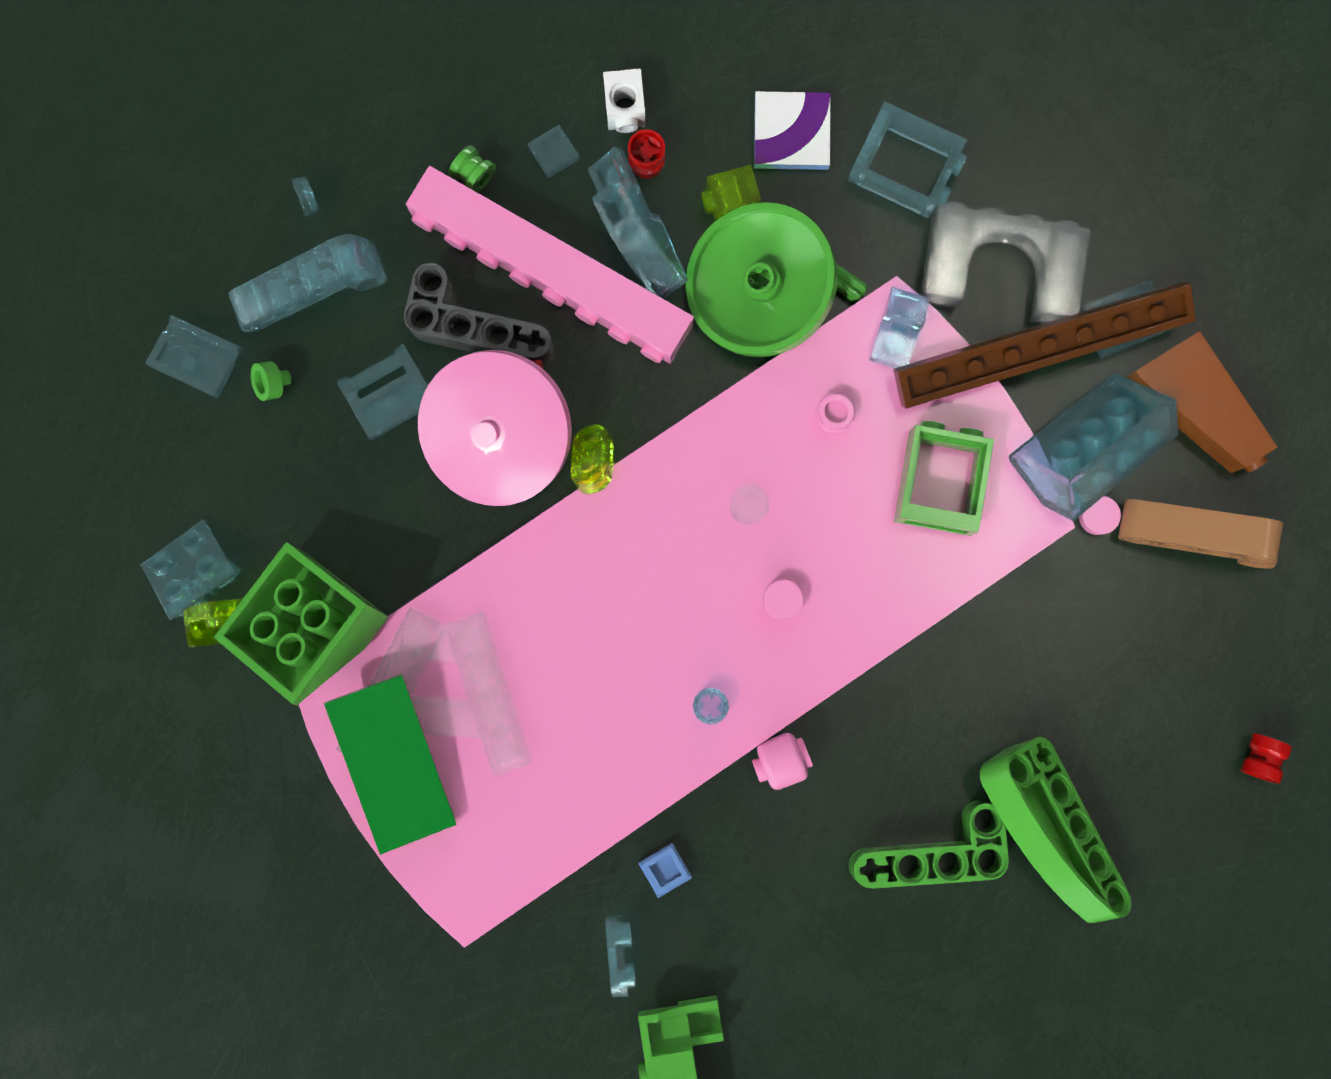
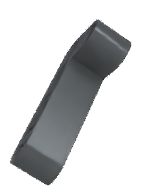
[404,263,554,365]

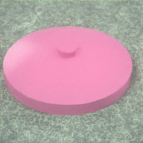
[418,350,572,506]

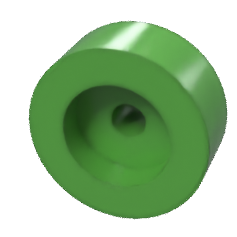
[251,361,291,401]

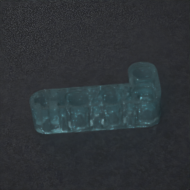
[228,234,388,332]

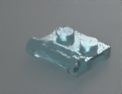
[337,344,428,441]

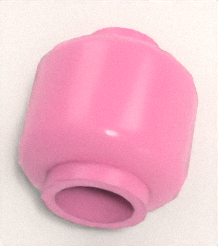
[752,733,813,790]

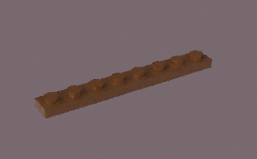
[893,282,1196,409]

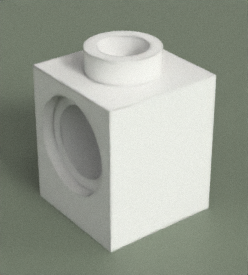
[603,69,645,133]

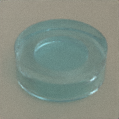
[291,176,319,217]

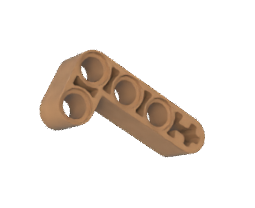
[1118,499,1283,569]

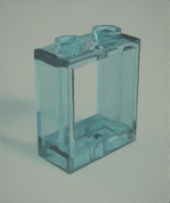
[848,101,968,218]

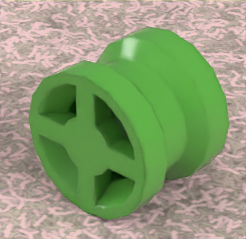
[448,145,496,193]

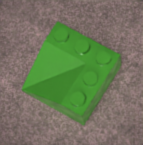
[214,542,388,706]

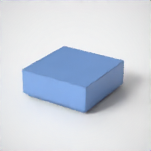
[638,842,692,898]

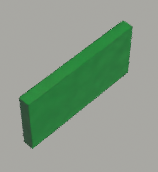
[324,673,457,855]

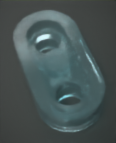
[605,915,636,998]

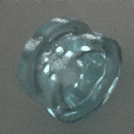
[693,688,729,724]

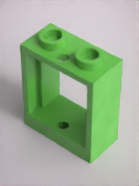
[894,421,994,536]

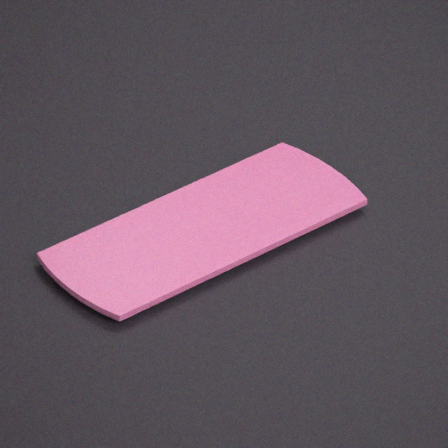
[299,276,1075,947]

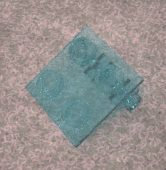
[140,519,240,620]

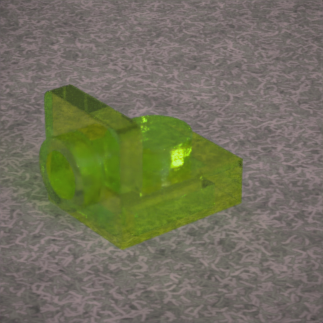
[182,599,242,648]

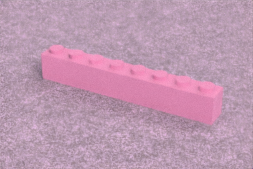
[406,165,694,364]

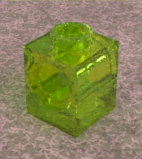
[701,164,762,221]

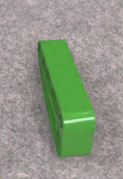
[980,737,1131,923]

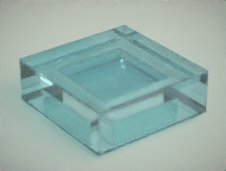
[527,125,580,179]

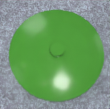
[686,202,838,357]

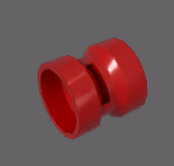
[628,129,666,179]
[1240,733,1293,784]

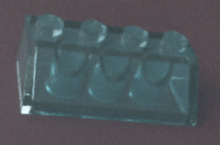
[1009,373,1178,521]

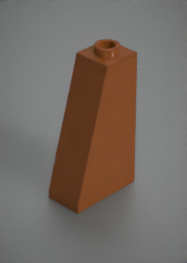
[1124,331,1278,473]

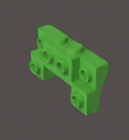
[638,995,724,1079]

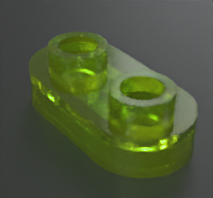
[570,425,614,494]

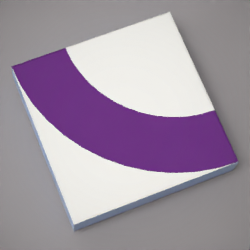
[754,91,830,170]

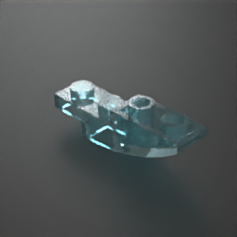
[588,147,688,299]

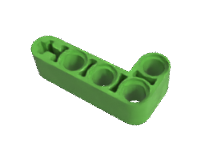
[849,800,1009,889]

